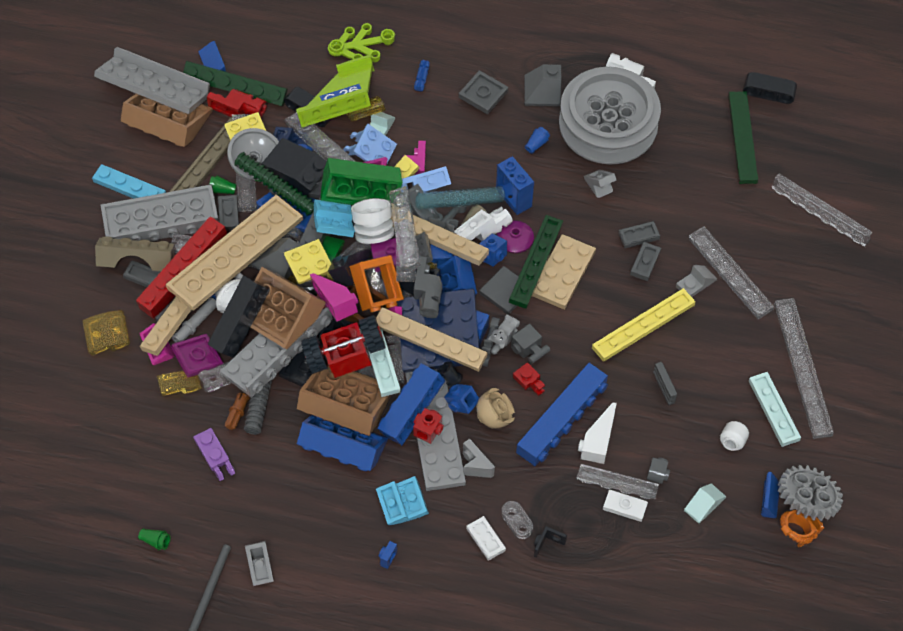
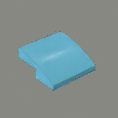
[314,200,355,237]
[376,476,429,525]

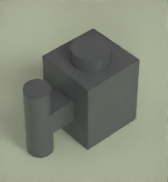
[511,324,550,364]

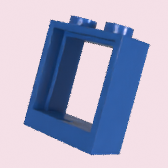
[496,156,534,215]

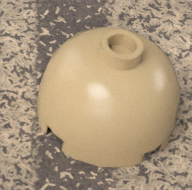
[476,388,515,428]

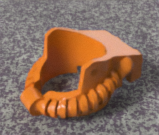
[780,510,824,547]

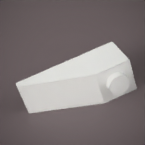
[578,403,617,464]

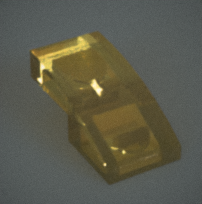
[157,371,202,396]

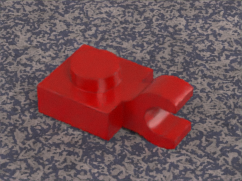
[513,362,545,396]

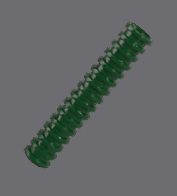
[234,152,314,216]

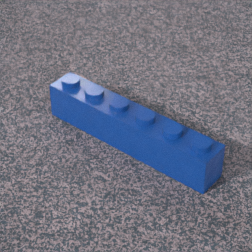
[516,363,608,466]

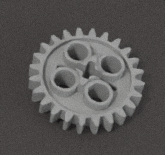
[778,465,843,521]

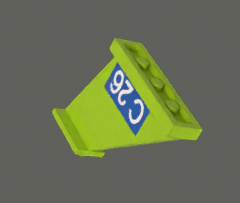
[296,55,374,127]

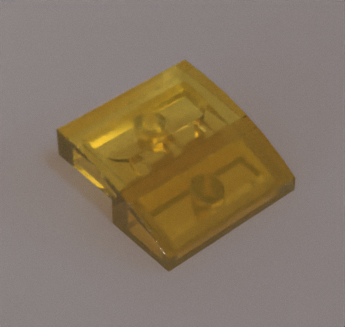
[347,95,385,122]
[82,310,130,356]

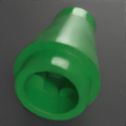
[209,175,237,195]
[138,528,171,550]

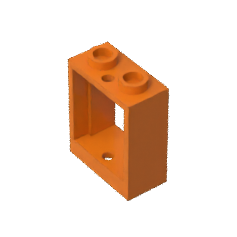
[349,255,404,313]

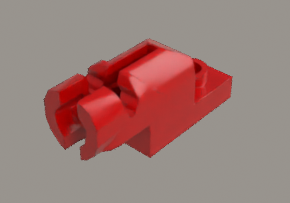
[207,89,267,119]

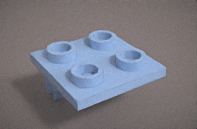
[343,124,397,163]

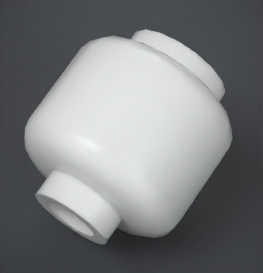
[720,421,749,451]

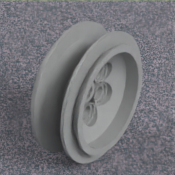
[559,67,661,164]

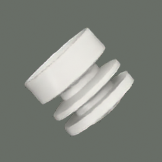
[351,198,395,244]

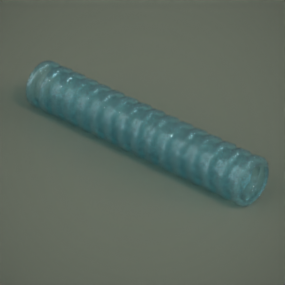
[416,186,505,210]

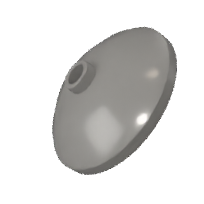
[227,128,279,180]

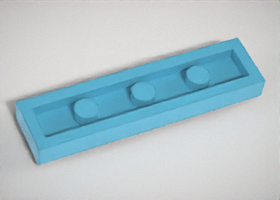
[92,164,166,199]

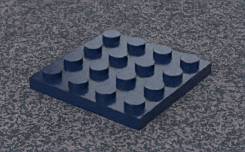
[398,289,480,373]

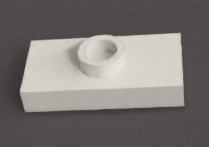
[603,489,648,522]
[466,516,506,561]

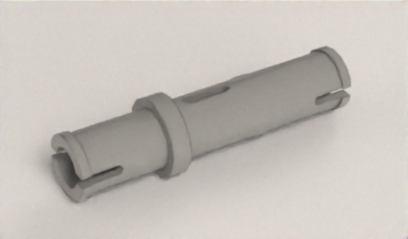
[172,298,217,343]

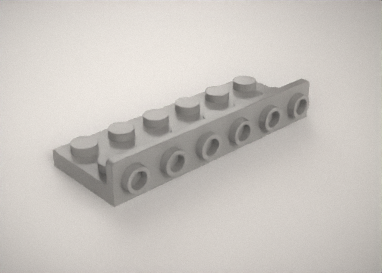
[94,47,210,114]
[101,185,219,241]
[220,307,333,398]

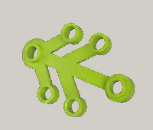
[328,23,395,62]

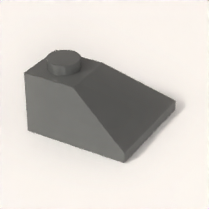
[524,64,561,106]
[252,238,301,279]

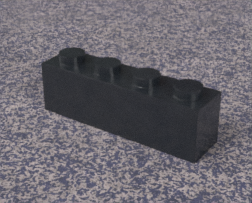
[208,276,270,358]

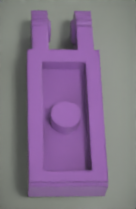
[193,428,235,481]

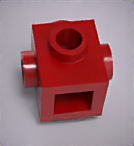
[413,408,444,444]

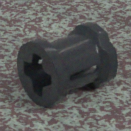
[437,362,463,388]

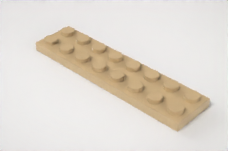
[166,195,303,311]

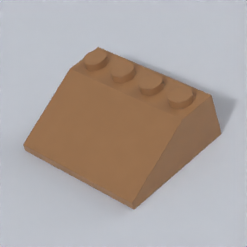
[121,94,213,147]
[251,267,326,349]
[297,361,391,436]

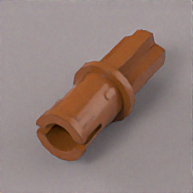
[225,393,249,430]

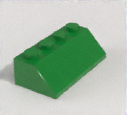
[320,158,403,207]

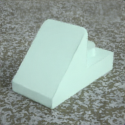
[370,111,395,136]

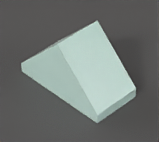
[684,484,726,524]

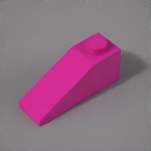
[310,273,358,321]

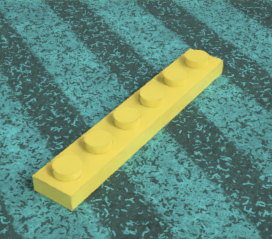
[592,288,695,362]

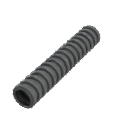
[244,380,272,435]

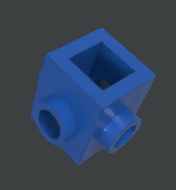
[479,233,507,266]
[444,384,479,414]

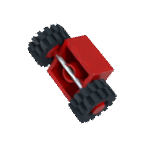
[301,315,386,378]

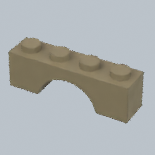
[95,236,175,271]

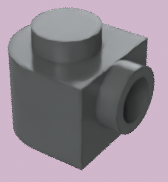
[647,458,670,484]

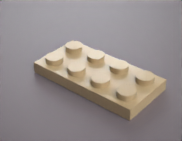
[532,234,596,310]

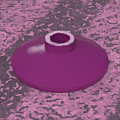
[497,221,534,253]

